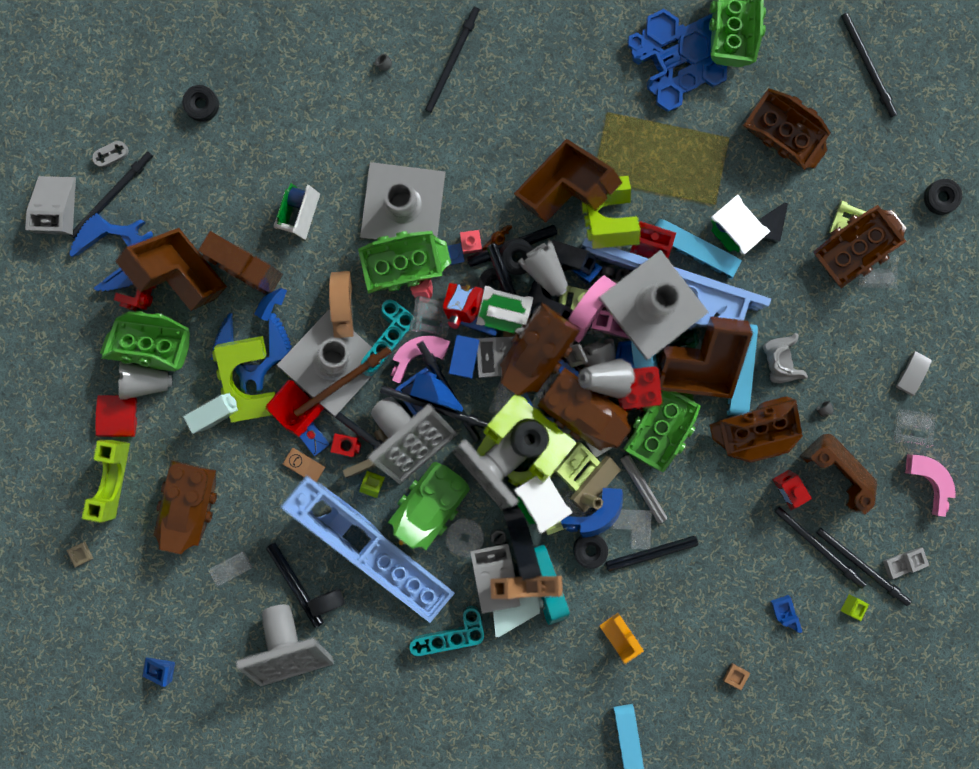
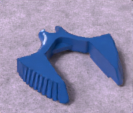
[69,213,153,291]
[211,313,292,392]

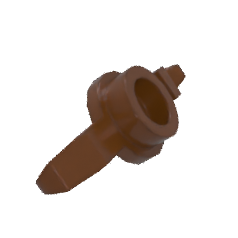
[482,225,512,251]

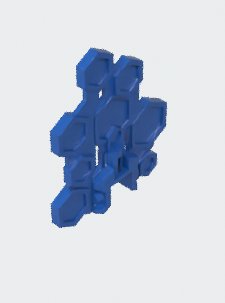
[627,9,727,112]

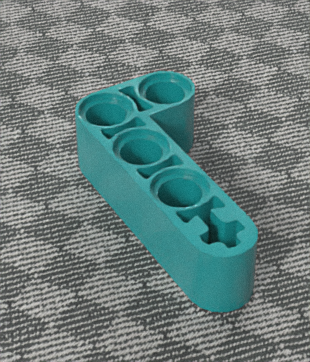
[361,300,414,376]
[534,545,570,625]
[410,606,484,656]

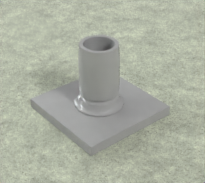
[360,162,446,240]
[599,250,709,360]
[277,310,385,417]
[368,397,458,484]
[451,431,532,509]
[236,605,334,686]

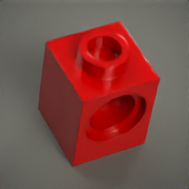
[331,433,361,457]

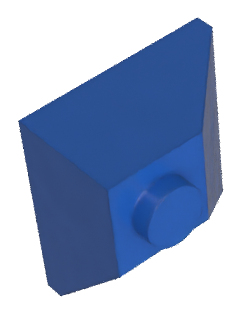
[410,371,463,412]

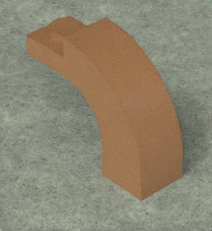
[329,271,354,338]
[490,576,563,599]

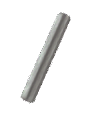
[621,455,667,523]

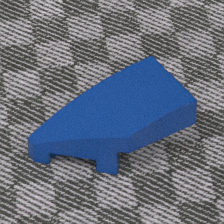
[254,288,287,321]
[771,595,802,633]

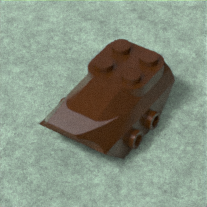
[743,88,831,170]
[813,205,907,289]
[500,303,580,396]
[537,367,631,451]
[709,397,803,463]
[153,460,217,554]

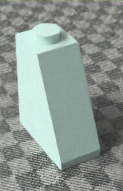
[183,393,238,434]
[493,597,543,637]

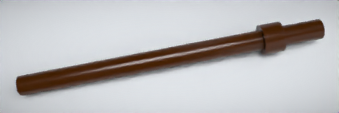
[294,346,392,417]

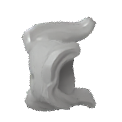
[763,333,808,383]

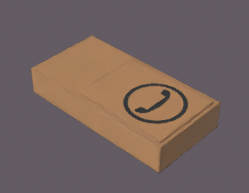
[283,448,326,483]

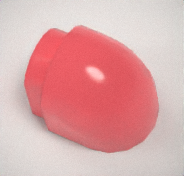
[410,279,433,303]

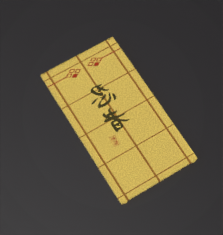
[598,112,729,205]

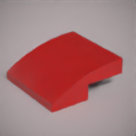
[630,221,676,259]
[96,395,137,437]

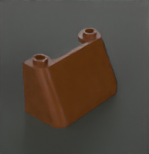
[800,434,877,515]

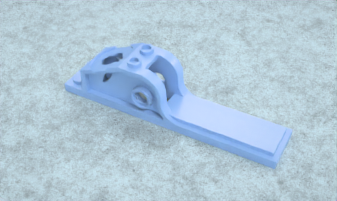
[581,238,771,330]
[281,475,455,623]

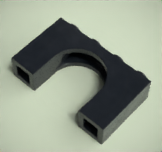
[528,240,598,322]

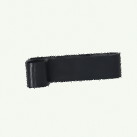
[503,505,542,581]

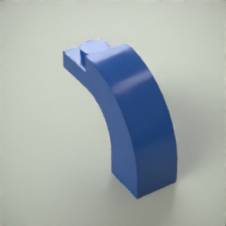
[561,488,623,537]

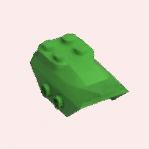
[709,0,766,67]
[358,231,451,294]
[100,311,190,371]
[623,391,701,473]
[388,462,470,550]

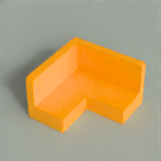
[600,613,644,664]

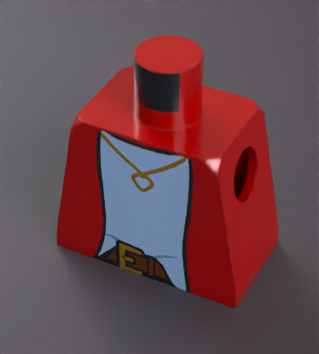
[443,283,484,329]
[773,470,812,510]

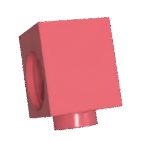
[460,230,482,254]

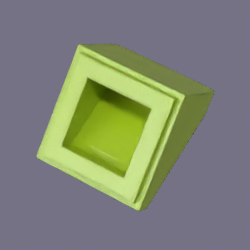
[359,471,385,498]
[841,594,869,621]

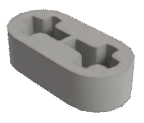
[92,141,129,168]

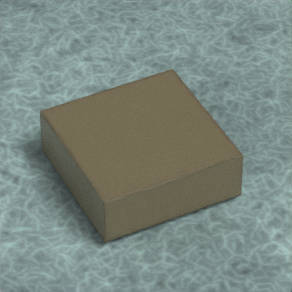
[67,542,93,567]

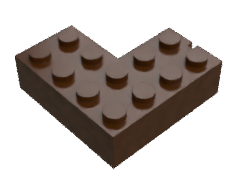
[514,139,623,223]
[115,228,227,311]
[198,231,283,294]
[657,316,753,398]

